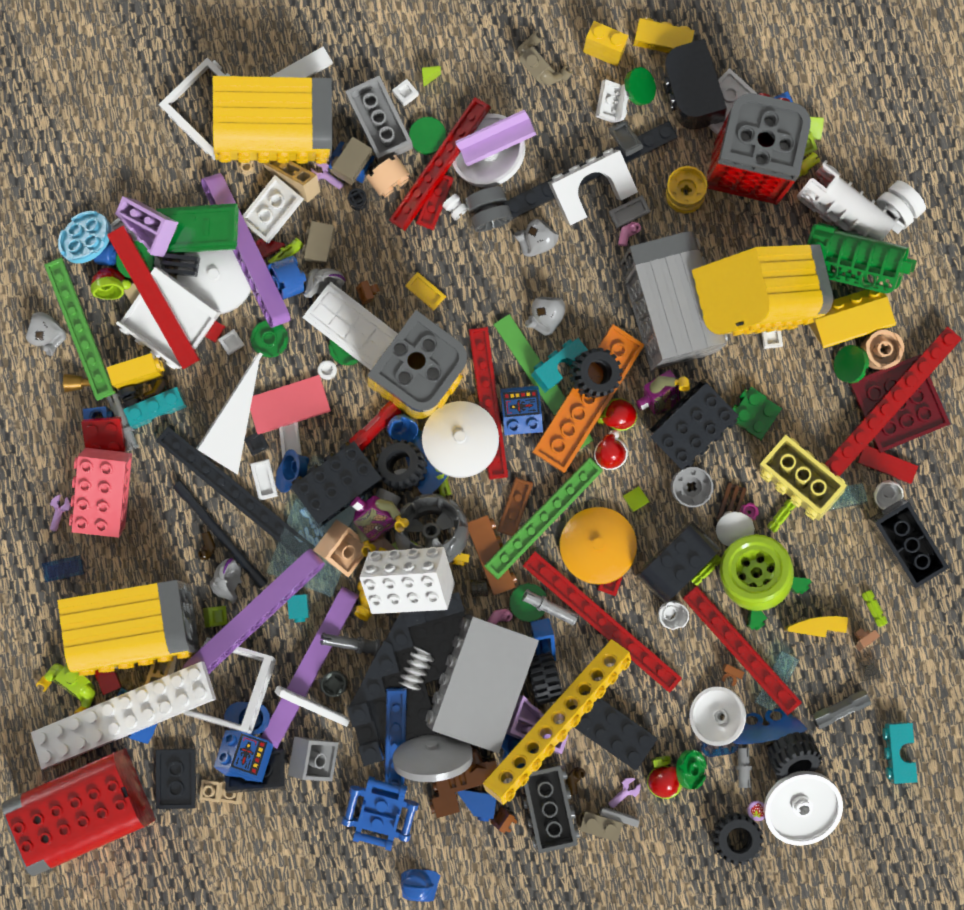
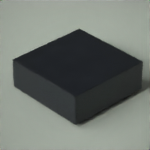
[244,432,270,456]

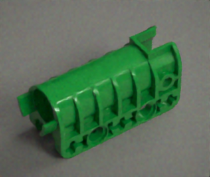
[807,222,917,294]

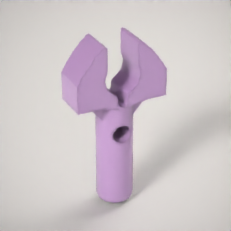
[311,162,343,189]
[50,495,71,532]
[609,777,640,808]

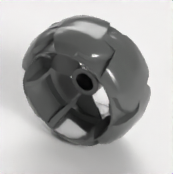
[394,494,469,564]

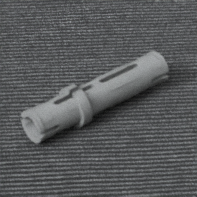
[106,394,139,451]
[522,589,578,626]

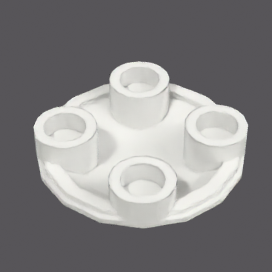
[716,511,755,547]

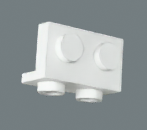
[595,79,630,123]

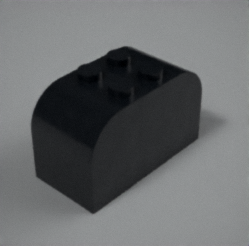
[663,38,727,130]
[868,499,949,589]
[635,521,720,603]

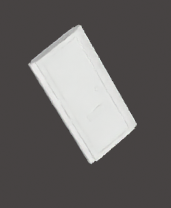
[302,282,398,371]

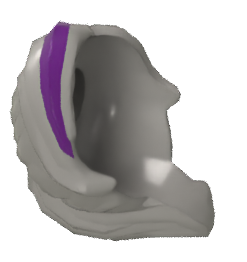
[303,268,346,298]
[210,558,242,604]

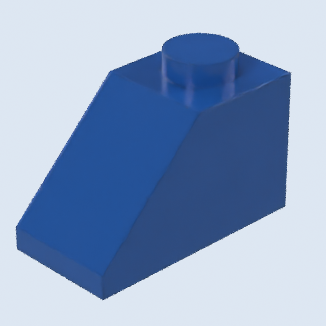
[530,618,556,661]
[458,789,496,821]

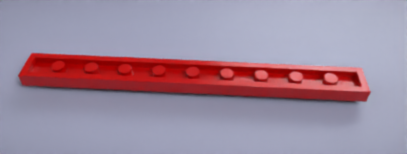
[824,326,962,476]
[523,552,682,693]

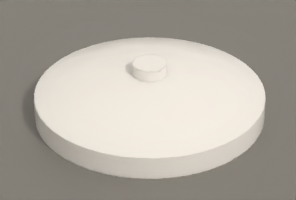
[452,114,525,187]
[177,250,251,314]
[422,401,499,478]
[764,771,843,845]

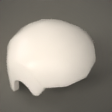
[874,480,904,510]
[658,600,689,630]

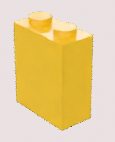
[583,21,629,67]
[107,353,165,390]

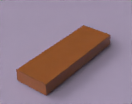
[497,477,533,536]

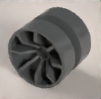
[465,186,513,232]

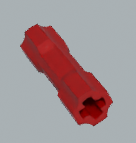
[349,401,401,451]

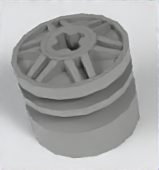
[671,467,713,507]

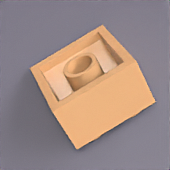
[313,519,369,577]

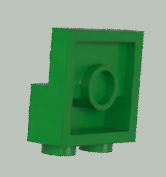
[732,387,782,441]

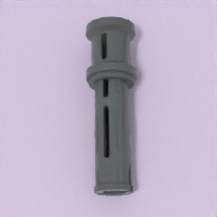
[320,633,380,656]

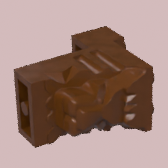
[429,744,498,818]

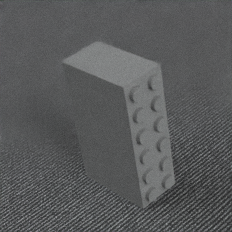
[425,614,539,754]

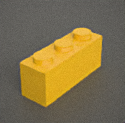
[633,18,695,53]

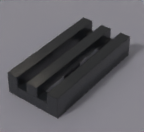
[160,253,200,277]

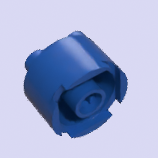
[267,255,306,300]

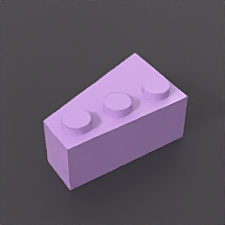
[115,196,179,257]
[506,695,568,754]

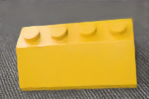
[809,287,896,348]

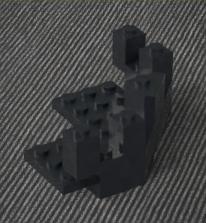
[347,592,466,766]

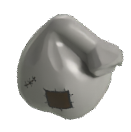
[513,219,559,257]
[525,297,565,336]
[26,312,66,356]

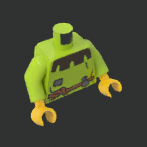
[36,663,95,714]

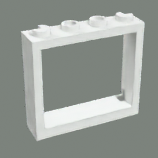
[159,58,230,160]
[183,637,276,734]

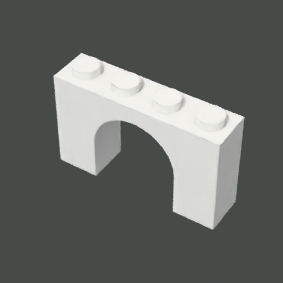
[548,148,638,225]

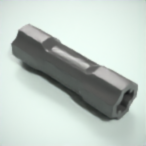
[811,689,872,730]

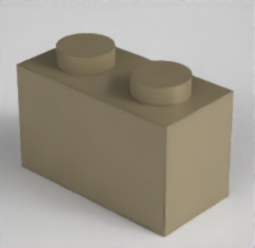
[331,137,372,185]
[302,221,335,266]
[578,809,623,842]

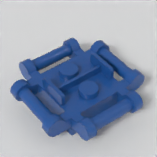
[341,776,419,851]

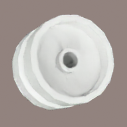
[876,180,926,230]

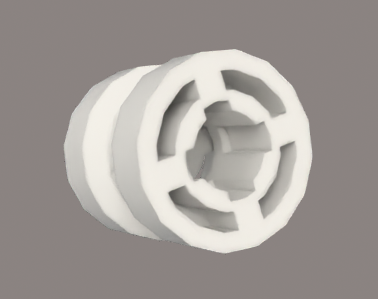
[442,194,468,220]

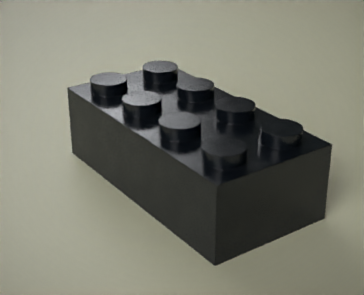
[574,698,658,771]

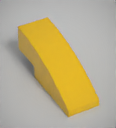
[784,616,848,637]

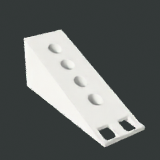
[196,353,263,475]

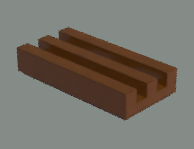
[716,483,747,520]

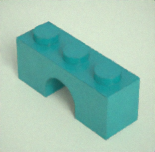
[531,338,588,393]
[123,387,188,429]
[882,722,918,784]

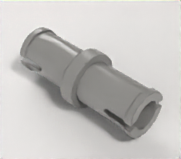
[736,748,752,788]

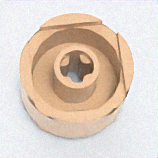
[366,155,410,198]
[861,330,905,370]

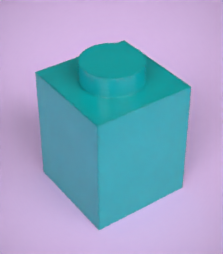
[287,594,310,623]

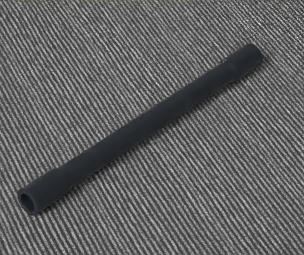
[172,480,268,589]

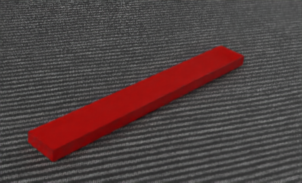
[389,97,491,231]
[107,225,201,369]
[469,327,508,480]
[682,586,802,716]

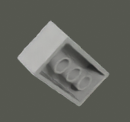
[345,76,413,164]

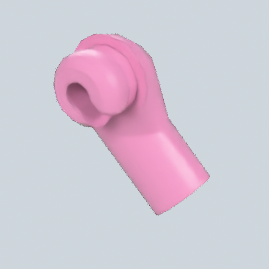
[618,222,641,247]
[488,609,513,624]

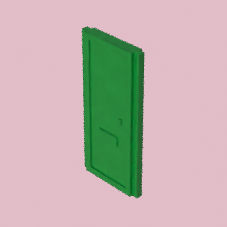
[156,203,239,254]

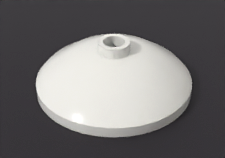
[690,687,746,746]

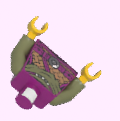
[636,370,690,414]
[351,496,409,557]

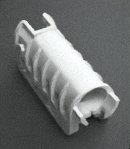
[797,160,905,241]

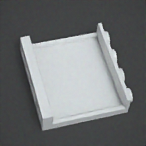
[116,267,221,369]

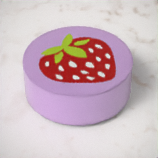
[747,801,765,821]

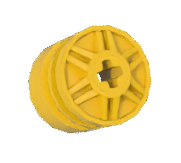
[666,166,708,214]

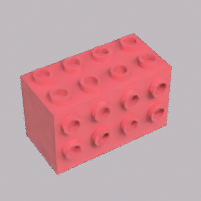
[69,448,132,538]

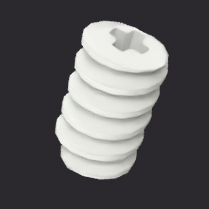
[397,646,435,690]

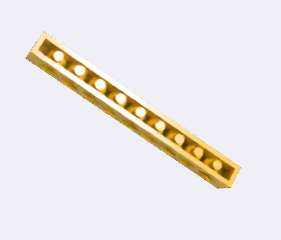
[483,639,631,805]

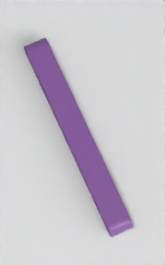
[201,173,290,328]
[183,549,325,674]
[261,587,359,749]

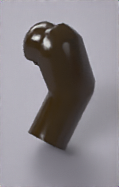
[143,378,169,400]
[198,531,216,560]
[566,767,586,795]

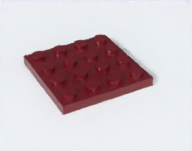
[849,354,950,453]

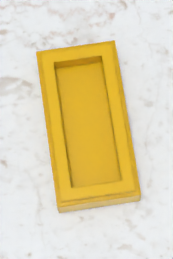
[405,272,446,311]

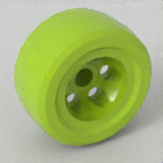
[719,534,794,611]

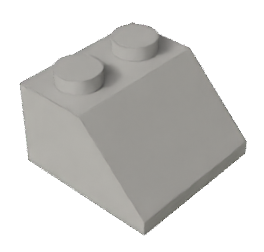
[288,736,339,781]

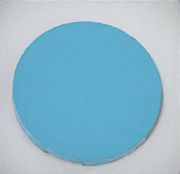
[58,211,111,263]

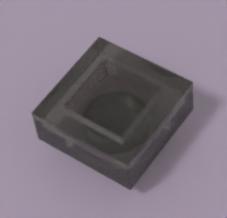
[857,659,881,681]

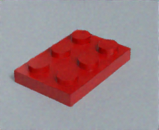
[81,416,126,452]

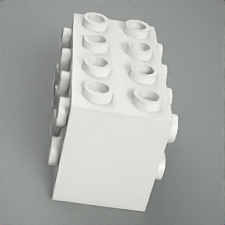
[359,547,455,614]

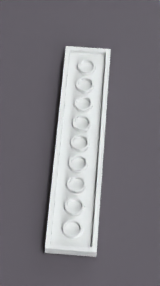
[31,661,216,770]

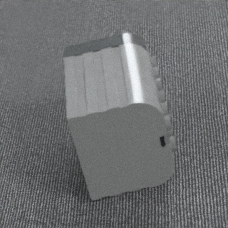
[620,231,728,371]

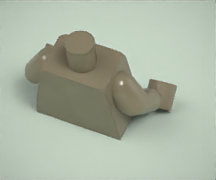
[517,31,573,86]

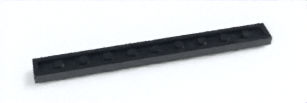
[502,121,678,220]
[156,427,315,558]

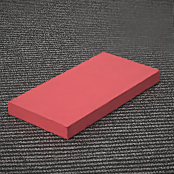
[250,375,331,434]

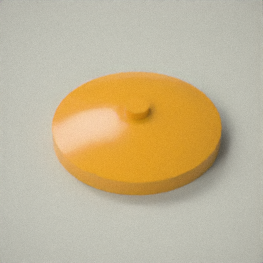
[560,507,637,584]

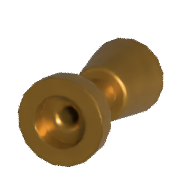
[63,374,90,393]

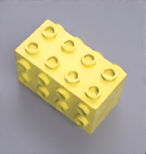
[759,435,847,521]

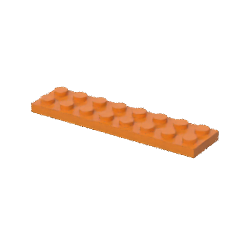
[532,324,644,473]

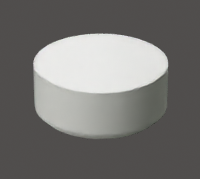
[318,360,337,380]

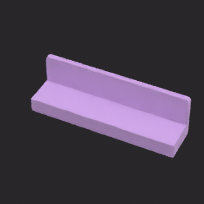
[455,110,536,167]

